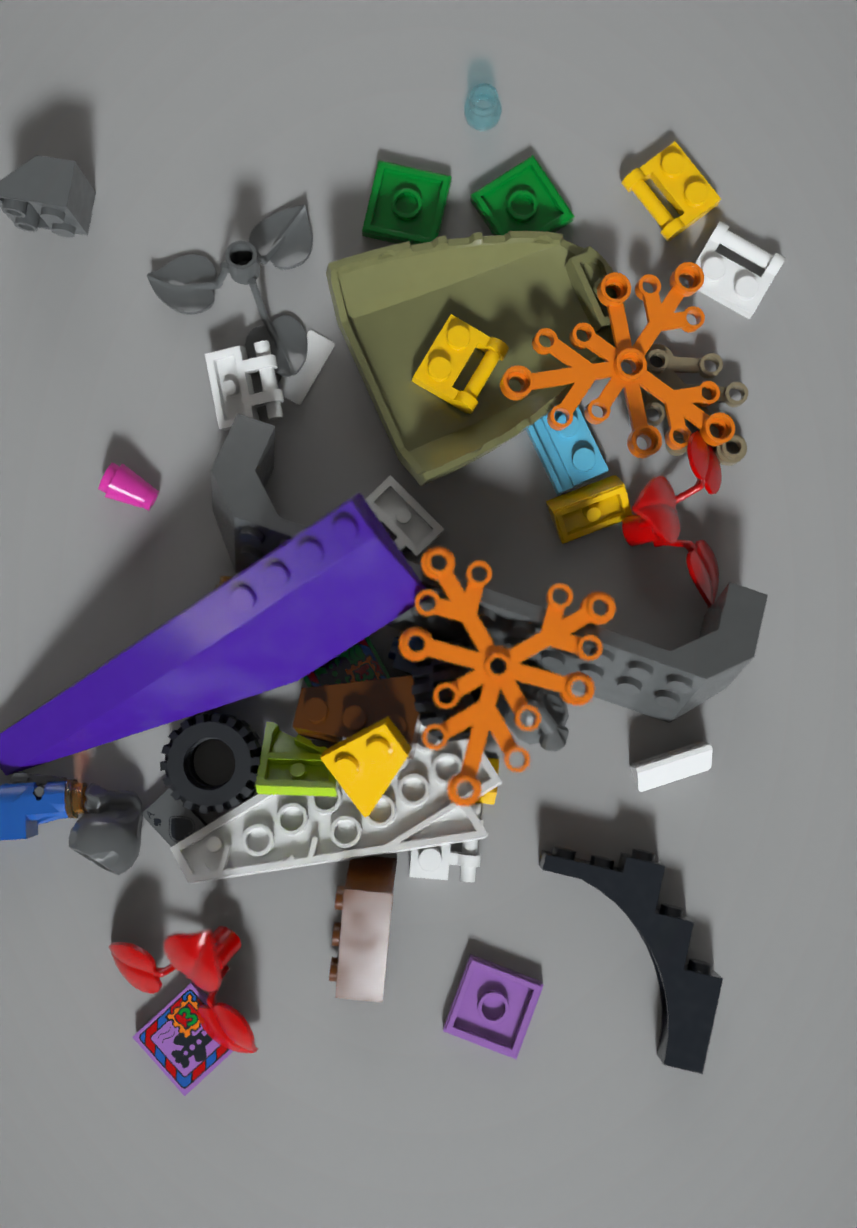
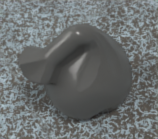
[505,680,569,751]
[69,783,142,875]

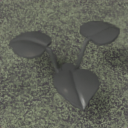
[147,205,313,377]

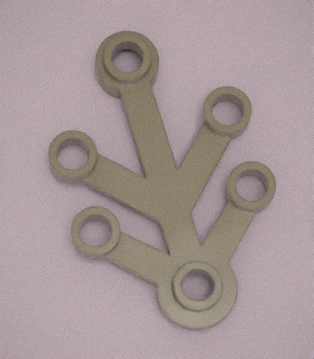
[645,344,748,466]

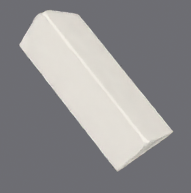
[630,741,713,792]

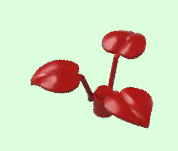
[622,431,722,608]
[108,926,259,1053]

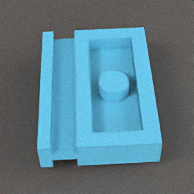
[526,407,609,495]

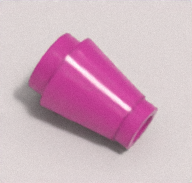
[98,462,160,511]

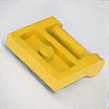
[621,141,721,242]
[412,314,509,414]

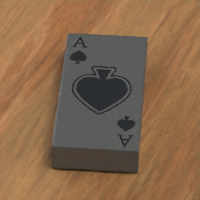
[142,787,208,847]

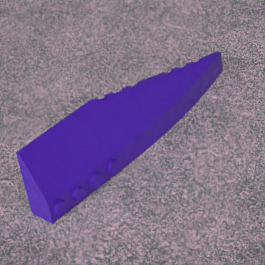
[0,492,430,776]

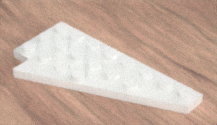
[170,724,502,884]

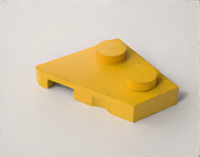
[320,716,411,818]

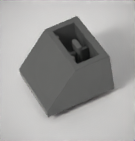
[0,155,96,238]

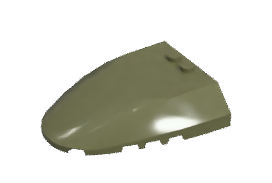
[326,231,626,486]

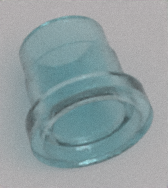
[464,83,502,131]

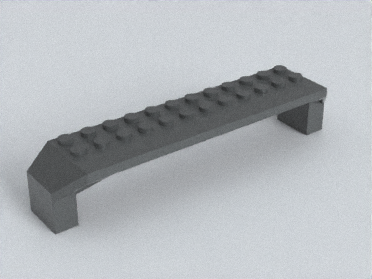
[211,414,768,723]

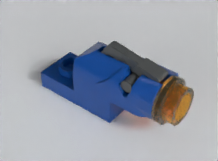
[0,772,88,841]

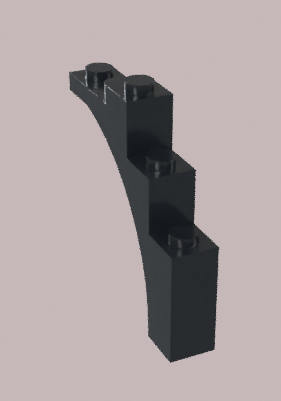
[539,846,723,1074]

